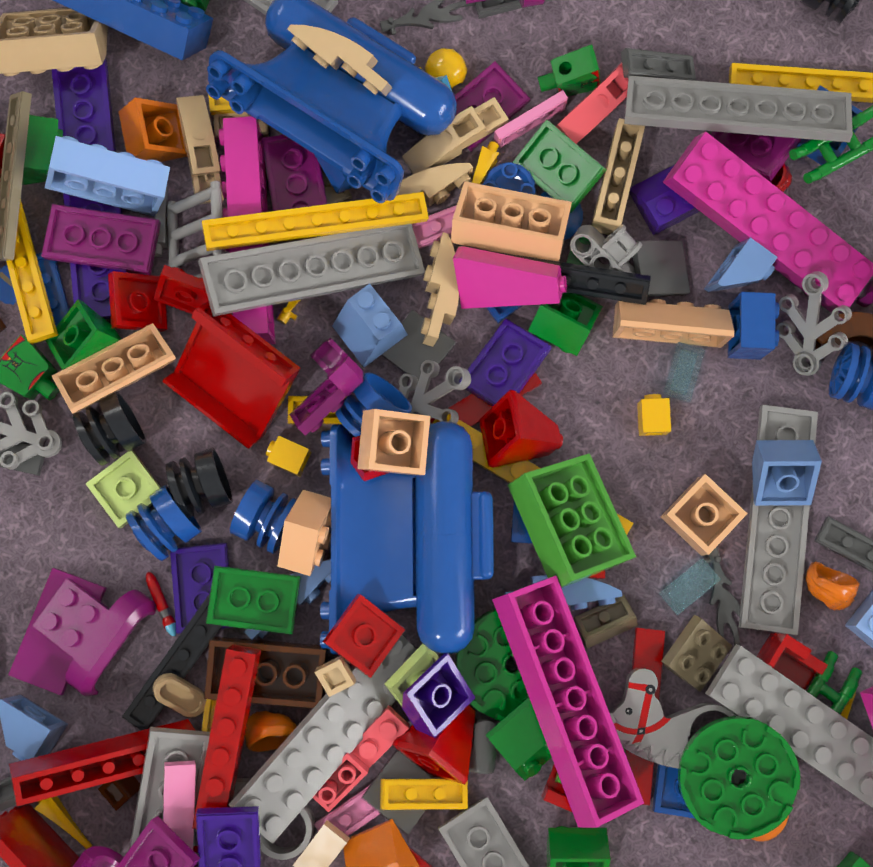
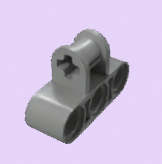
[570,224,643,273]

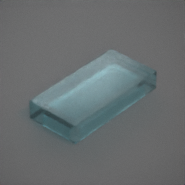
[662,342,705,403]
[659,558,721,616]

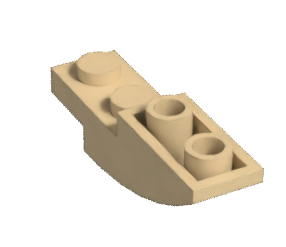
[288,24,392,97]
[176,95,224,204]
[402,97,509,174]
[397,163,473,207]
[421,232,459,347]

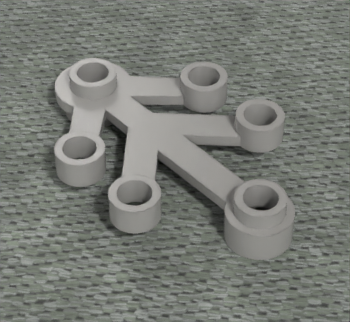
[776,271,852,376]
[399,360,471,425]
[0,392,62,470]

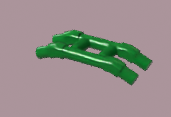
[789,105,873,184]
[806,651,863,715]

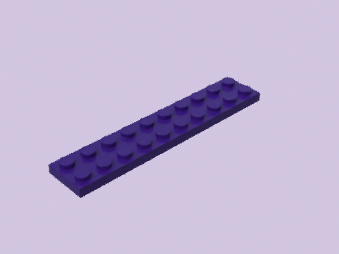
[52,58,128,319]

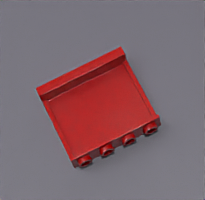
[162,301,301,449]
[0,804,79,867]

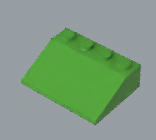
[508,453,636,588]

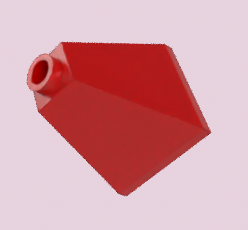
[479,390,563,468]
[392,704,476,785]

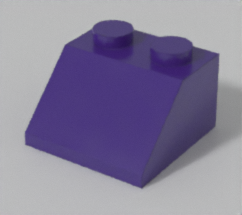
[629,165,700,236]
[402,653,475,738]

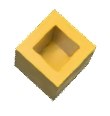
[637,394,671,436]
[266,436,312,477]

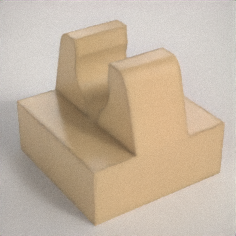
[314,656,356,697]

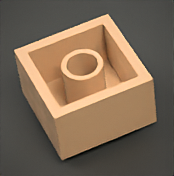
[357,409,430,475]
[661,474,748,556]
[278,490,331,576]

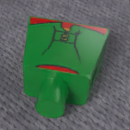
[537,45,600,97]
[0,334,59,401]

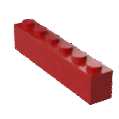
[192,644,261,829]
[9,719,196,806]

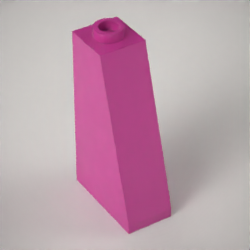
[453,246,567,309]

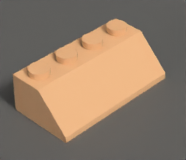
[451,181,572,262]
[613,299,734,348]
[52,323,176,414]

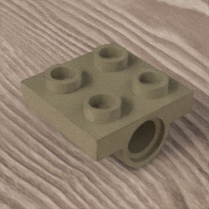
[661,615,732,692]

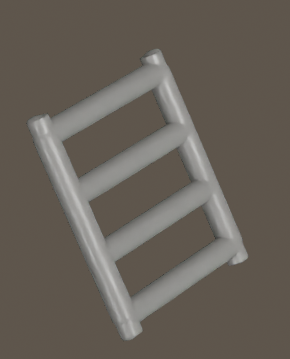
[167,181,224,278]

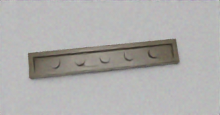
[0,91,32,261]

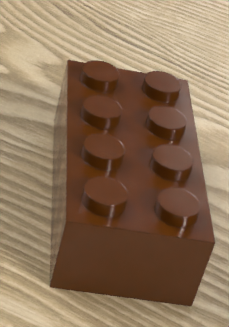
[204,636,329,708]

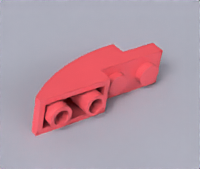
[556,62,628,144]
[313,705,410,813]

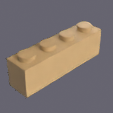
[591,118,645,235]

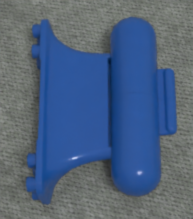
[206,0,457,204]
[320,421,494,655]

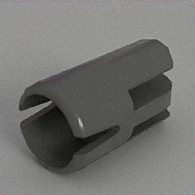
[469,718,497,774]

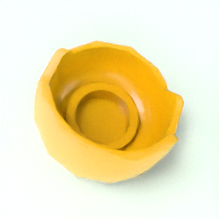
[425,48,467,89]

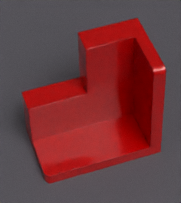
[757,632,828,690]

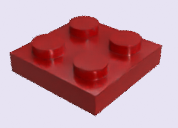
[153,265,209,314]
[108,271,167,332]
[323,594,405,678]

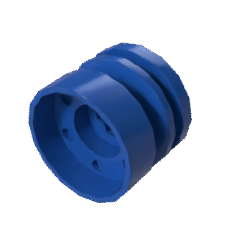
[829,342,873,410]
[336,372,412,437]
[230,480,297,554]
[126,485,202,561]

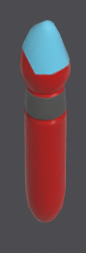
[146,572,176,636]

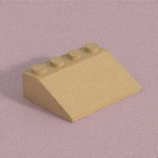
[0,8,108,76]

